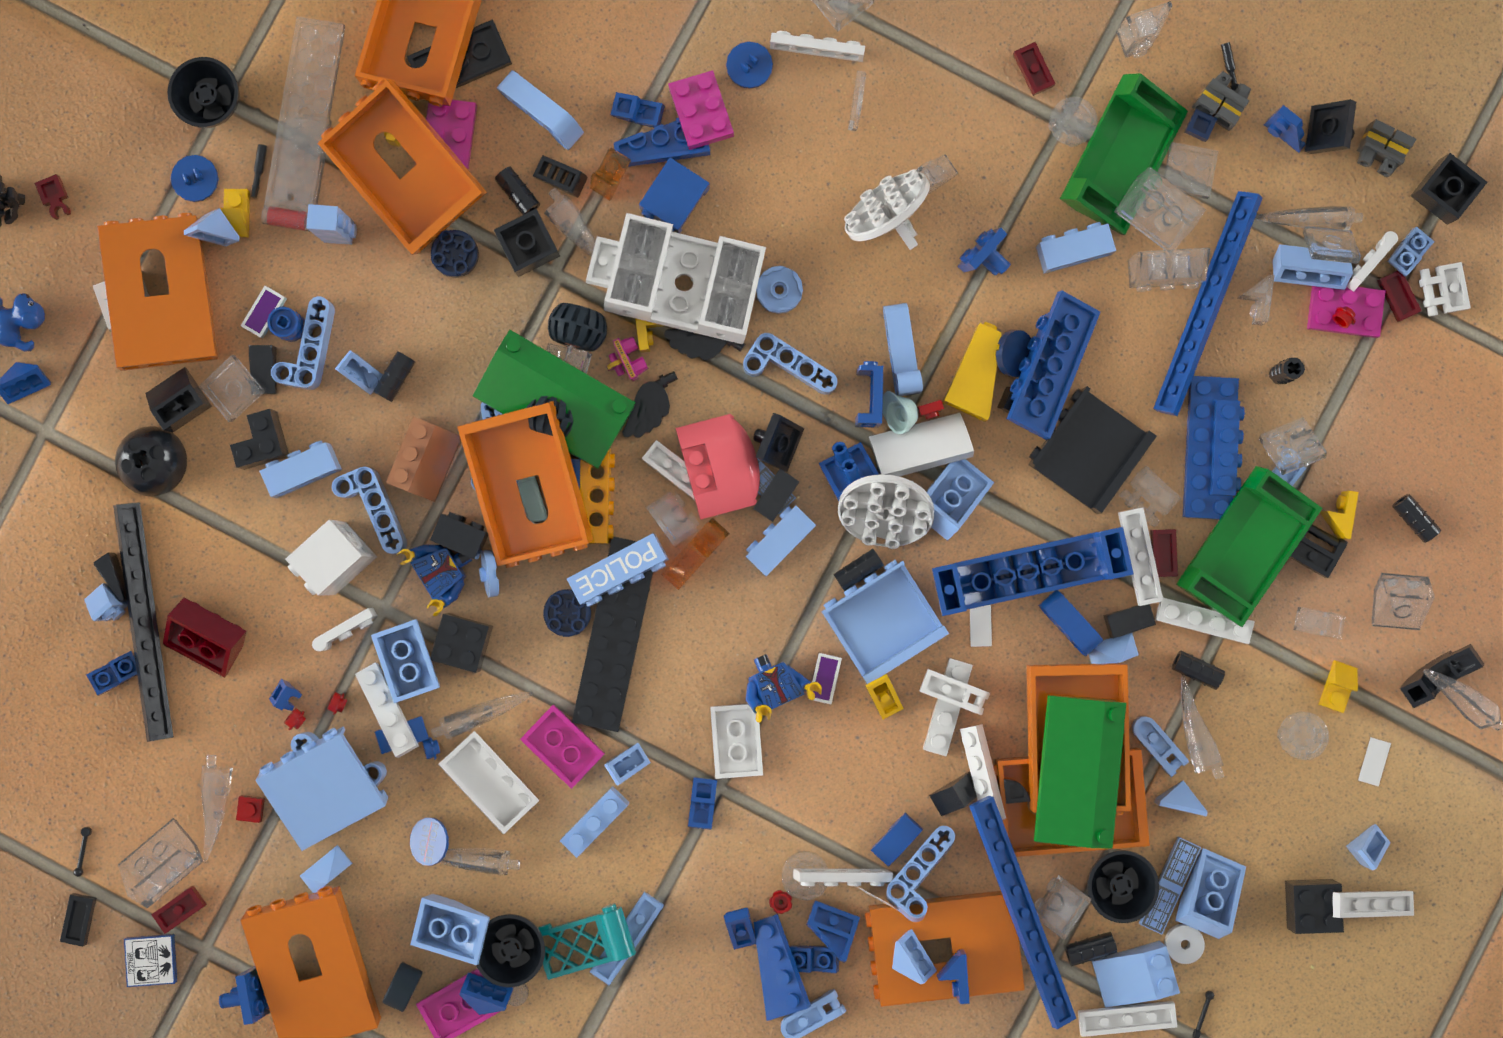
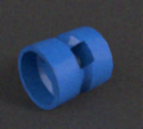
[267,307,305,342]

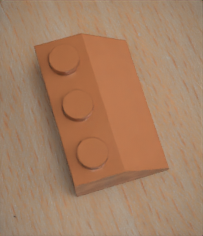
[386,416,461,502]

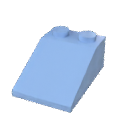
[926,459,994,541]
[1176,848,1246,939]
[410,894,490,965]
[1092,941,1180,1008]

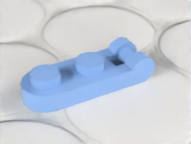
[1132,716,1189,777]
[781,989,846,1038]

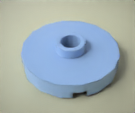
[756,266,803,314]
[479,550,499,598]

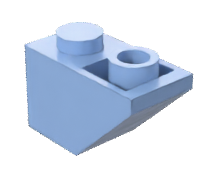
[84,583,127,621]

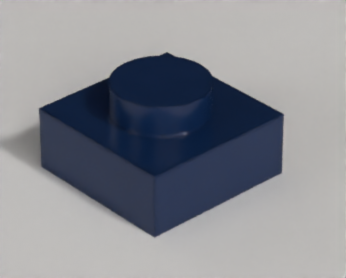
[1184,109,1217,142]

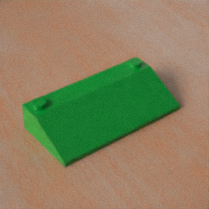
[1060,73,1188,235]
[472,329,636,469]
[1176,466,1323,627]
[1034,695,1126,849]

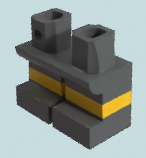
[1192,71,1251,131]
[1357,119,1416,177]

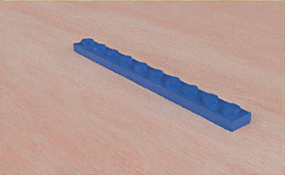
[1153,191,1263,417]
[969,796,1076,1029]

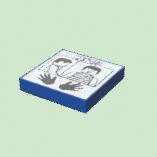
[124,934,177,987]

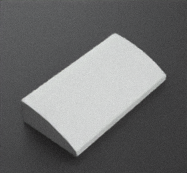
[869,413,974,476]
[438,731,539,834]

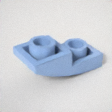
[1387,227,1434,277]

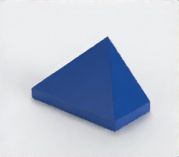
[0,362,51,404]
[459,972,513,1015]

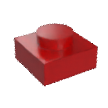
[917,400,944,420]
[236,795,265,823]

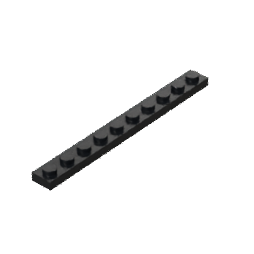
[113,502,174,742]

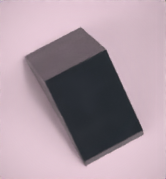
[929,771,977,816]

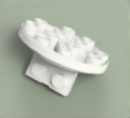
[844,169,930,250]
[838,475,934,549]

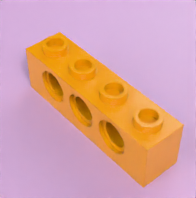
[580,449,615,544]

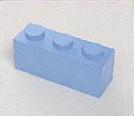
[306,204,357,245]
[1036,222,1116,274]
[1272,244,1353,290]
[260,441,342,498]
[746,506,816,576]
[560,786,630,858]

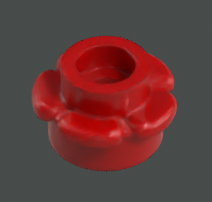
[1332,306,1356,328]
[327,692,347,715]
[284,708,306,730]
[769,890,792,914]

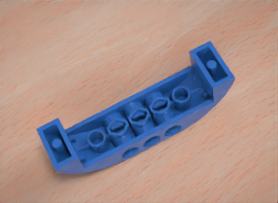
[932,527,1134,616]

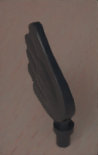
[664,329,746,361]
[622,371,678,438]

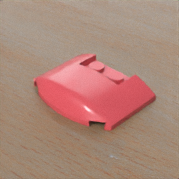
[675,414,760,520]

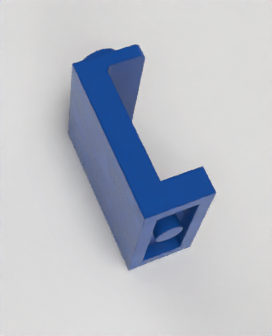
[639,158,710,233]
[855,361,883,428]

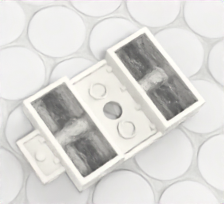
[586,213,766,344]

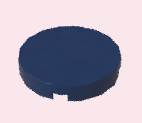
[996,330,1031,377]

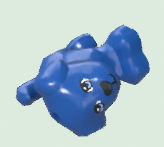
[0,293,45,352]

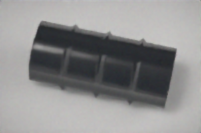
[495,166,540,215]
[373,351,415,402]
[1269,358,1305,385]
[1392,494,1441,543]
[833,549,884,591]
[1172,650,1225,690]
[1064,932,1117,967]

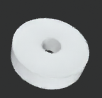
[1164,924,1205,964]

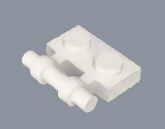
[1419,262,1471,317]

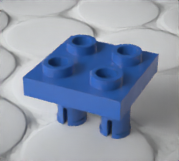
[957,228,1011,276]
[819,442,879,501]
[219,966,270,1025]

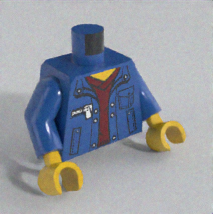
[396,544,473,616]
[745,654,822,722]

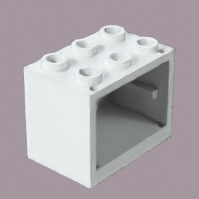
[285,519,377,595]

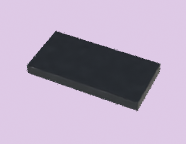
[407,19,512,101]

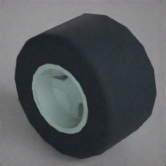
[383,962,422,1012]

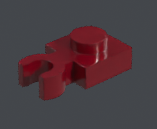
[34,174,71,220]

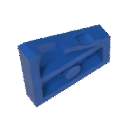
[1264,105,1306,153]
[806,901,860,963]

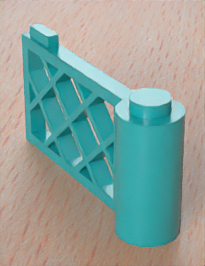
[538,903,637,980]

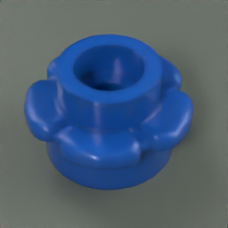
[422,737,440,760]

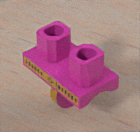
[606,337,649,382]

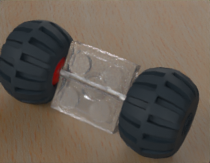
[526,303,607,437]

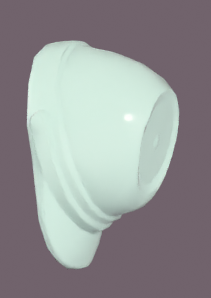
[882,391,919,434]

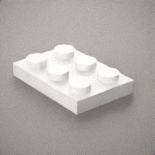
[710,704,763,779]

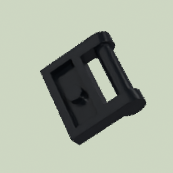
[1289,524,1348,578]

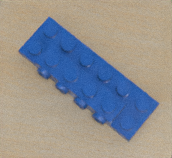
[1007,290,1100,440]
[1183,376,1245,520]

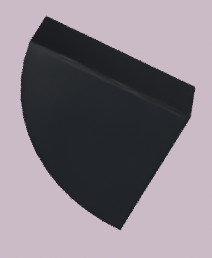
[1003,779,1030,804]

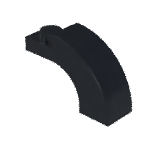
[1400,644,1485,708]

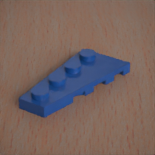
[614,118,710,168]
[754,914,811,1021]

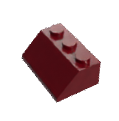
[163,597,247,678]

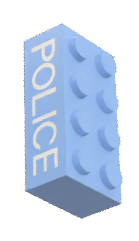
[567,533,669,606]

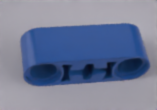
[1038,590,1104,657]

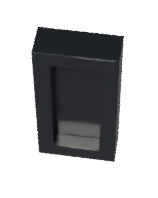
[60,893,97,947]

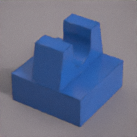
[269,679,302,711]

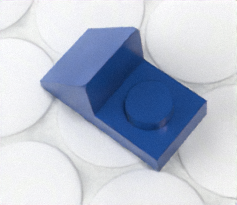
[724,908,756,950]
[936,949,970,1004]

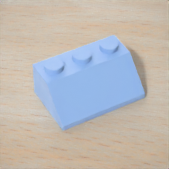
[371,619,440,703]

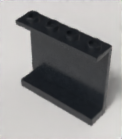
[1028,386,1157,514]

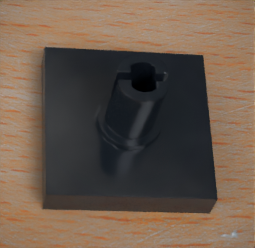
[1305,99,1357,154]
[753,413,805,472]

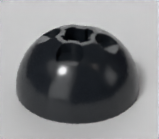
[167,57,240,128]
[115,426,187,496]
[1087,850,1159,923]
[476,914,545,987]

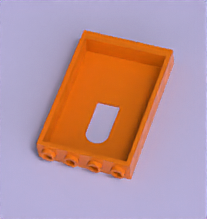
[354,0,481,107]
[317,80,487,255]
[97,213,218,371]
[457,401,593,568]
[1027,663,1131,815]
[993,748,1150,857]
[240,886,381,1038]
[865,891,1025,1007]

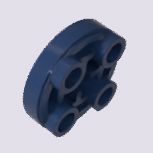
[431,230,479,278]
[543,589,591,637]

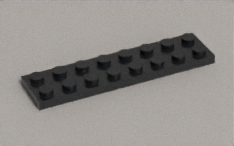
[572,536,653,732]

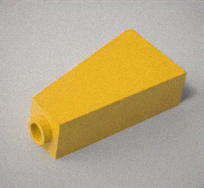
[942,322,1002,422]

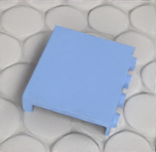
[821,559,949,684]
[255,726,388,851]

